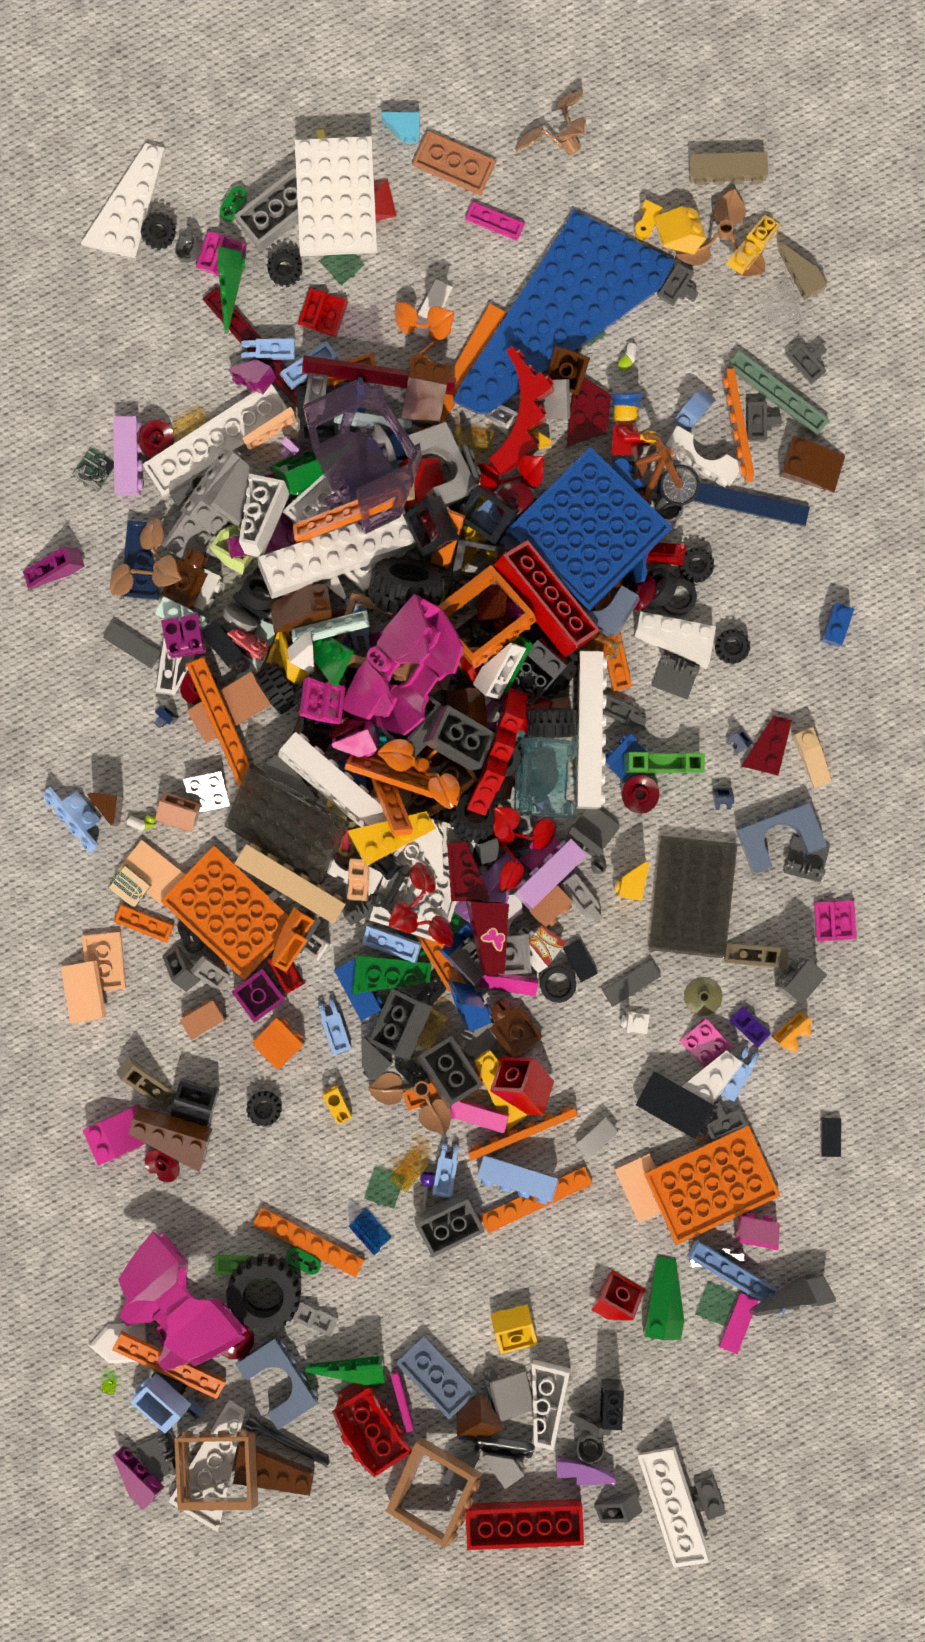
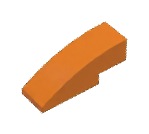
[271,907,315,972]

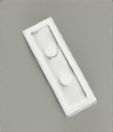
[414,279,453,339]

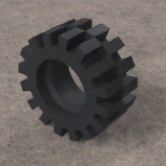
[140,212,176,250]
[267,249,302,287]
[679,547,715,583]
[469,620,500,648]
[715,629,751,664]
[246,1091,282,1127]

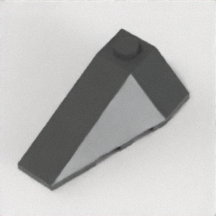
[749,1271,836,1316]

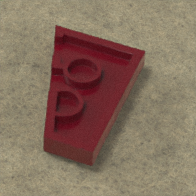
[741,715,792,776]
[447,842,490,902]

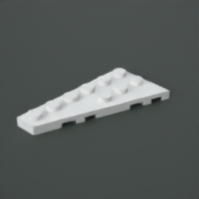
[81,143,165,259]
[168,1400,246,1532]

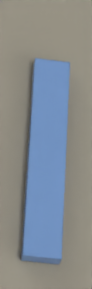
[687,1240,786,1315]

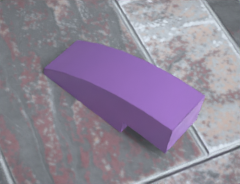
[556,1457,616,1485]

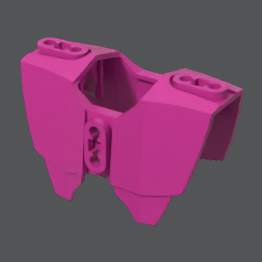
[343,594,463,736]
[118,1231,247,1371]

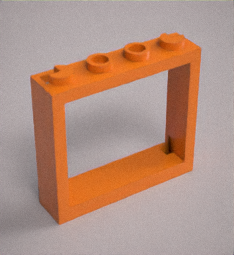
[438,565,536,669]

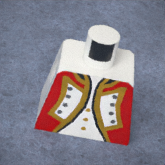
[518,925,566,973]

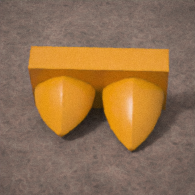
[772,1011,812,1052]

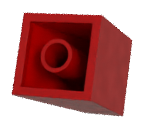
[490,1057,554,1115]

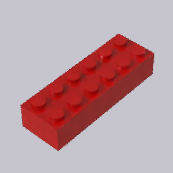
[493,540,600,658]
[465,1499,584,1550]

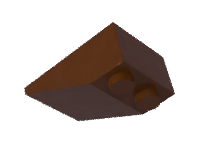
[401,358,450,425]
[779,436,845,493]
[270,583,332,633]

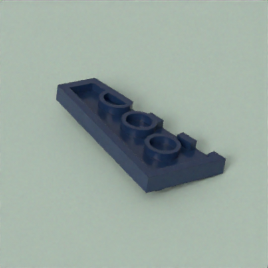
[121,520,159,601]

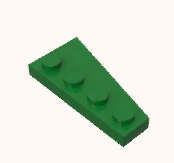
[312,636,354,687]
[351,955,432,994]

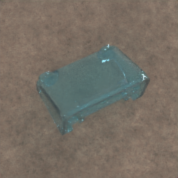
[514,737,578,819]

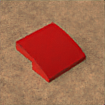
[298,288,348,337]

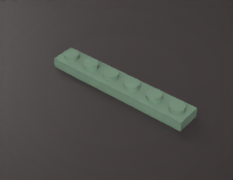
[727,350,829,436]

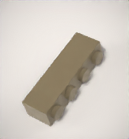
[689,152,768,185]

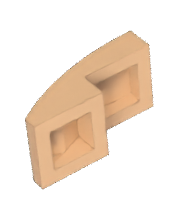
[347,859,370,901]

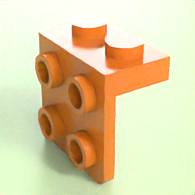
[253,1016,305,1069]

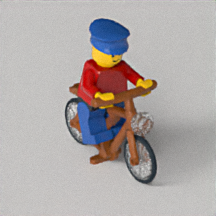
[610,393,700,506]

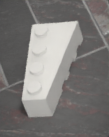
[239,474,290,557]
[634,611,716,669]
[682,1051,744,1104]
[532,1360,571,1450]

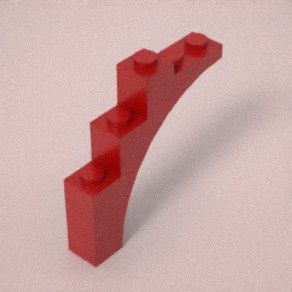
[489,346,554,477]
[467,687,528,816]

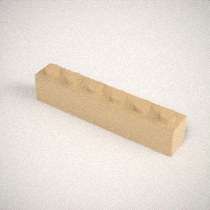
[234,843,346,924]

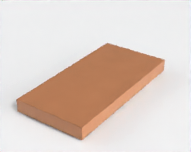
[412,130,497,196]
[187,672,272,744]

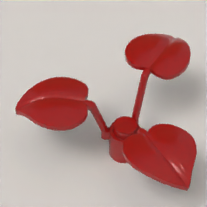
[476,455,544,492]
[492,807,556,893]
[389,862,453,947]

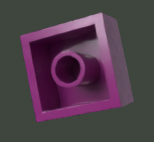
[232,968,287,1023]

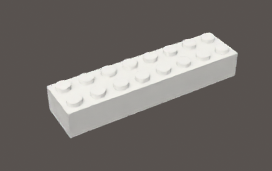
[258,507,416,599]
[576,651,607,809]
[278,732,406,857]

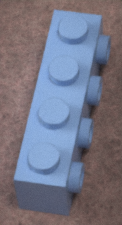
[477,1156,559,1205]

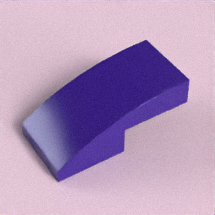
[729,1007,771,1048]

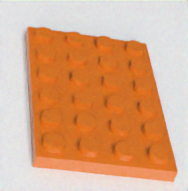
[161,846,288,981]
[643,1125,780,1245]

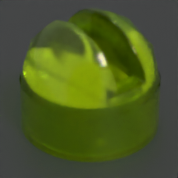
[100,1379,117,1395]

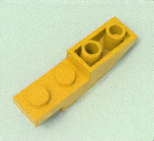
[726,215,781,275]

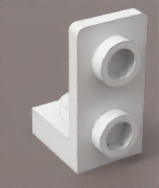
[621,1011,650,1034]

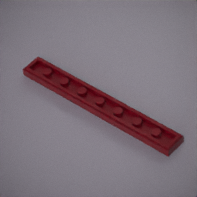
[202,287,303,407]
[302,355,456,395]

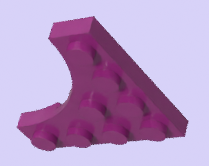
[226,474,297,559]

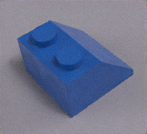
[448,980,492,1032]

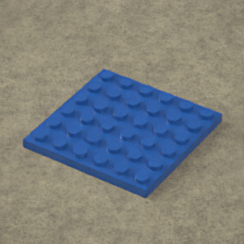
[508,447,673,611]

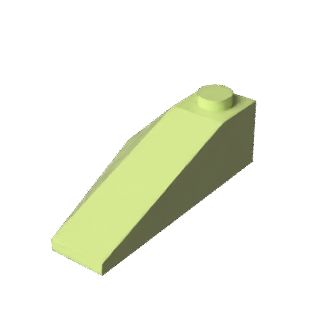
[210,515,254,575]

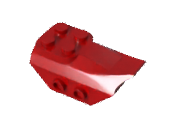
[332,1383,412,1477]

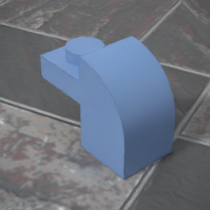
[673,388,716,432]

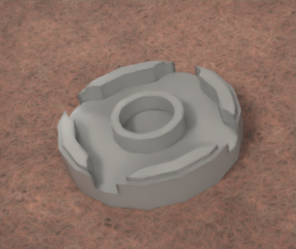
[222,604,259,632]

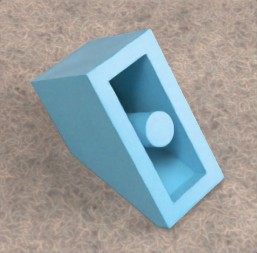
[381,112,420,144]

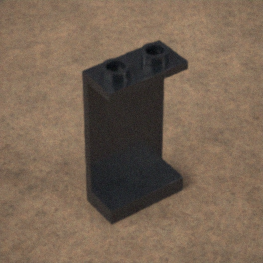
[636,1071,718,1141]

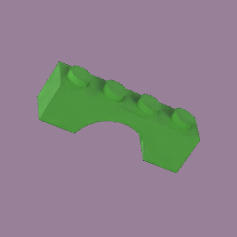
[624,752,705,774]

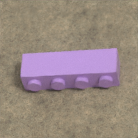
[113,416,144,496]
[514,839,587,910]

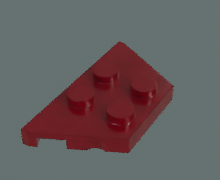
[566,377,611,446]

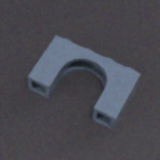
[570,586,640,638]
[736,802,827,875]
[236,1335,319,1430]

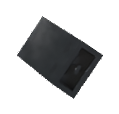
[296,385,339,445]
[511,635,573,707]
[170,1079,220,1127]

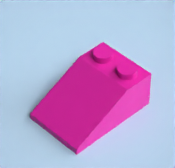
[83,1104,146,1166]

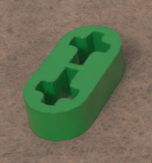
[220,187,247,222]
[286,1247,321,1275]

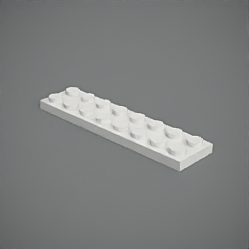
[142,384,288,497]

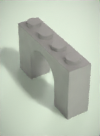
[401,422,478,507]

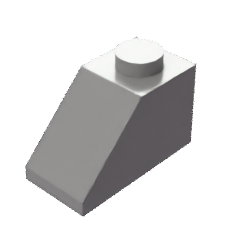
[483,1452,525,1489]

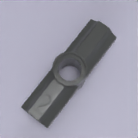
[169,464,212,506]

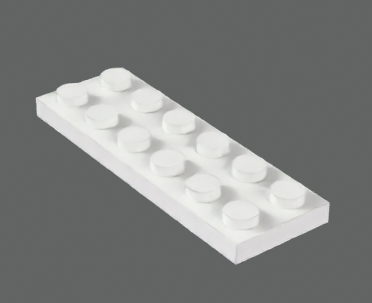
[638,1447,711,1567]

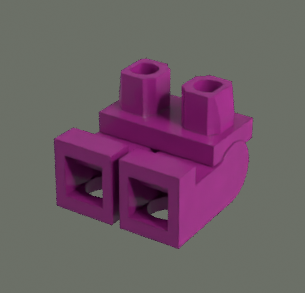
[161,614,206,659]

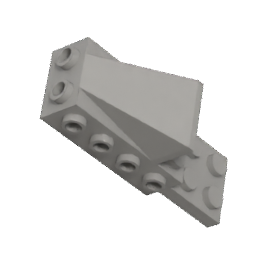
[161,448,260,560]

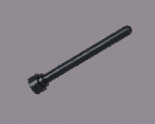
[244,1414,330,1466]

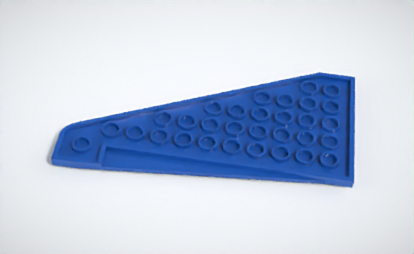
[453,210,675,414]

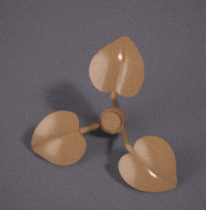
[516,89,586,155]
[676,189,765,277]
[110,518,182,596]
[368,1067,451,1134]

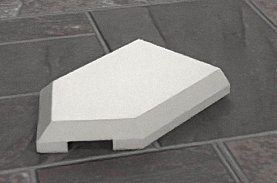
[89,1323,147,1364]

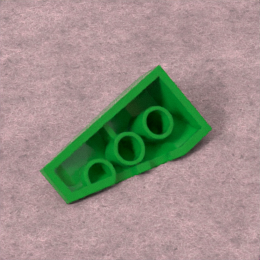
[217,247,246,334]
[269,441,352,495]
[643,1256,685,1340]
[305,1355,386,1387]

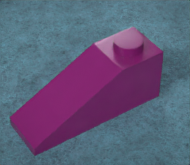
[23,546,85,589]

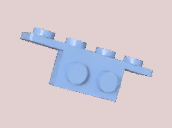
[43,787,101,853]

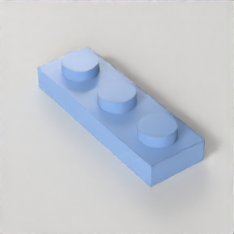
[280,341,338,390]
[362,925,422,963]

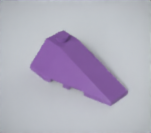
[454,852,521,923]

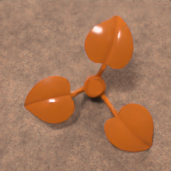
[395,302,455,368]
[377,739,460,809]

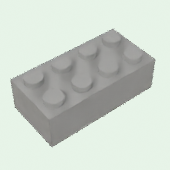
[234,168,298,252]

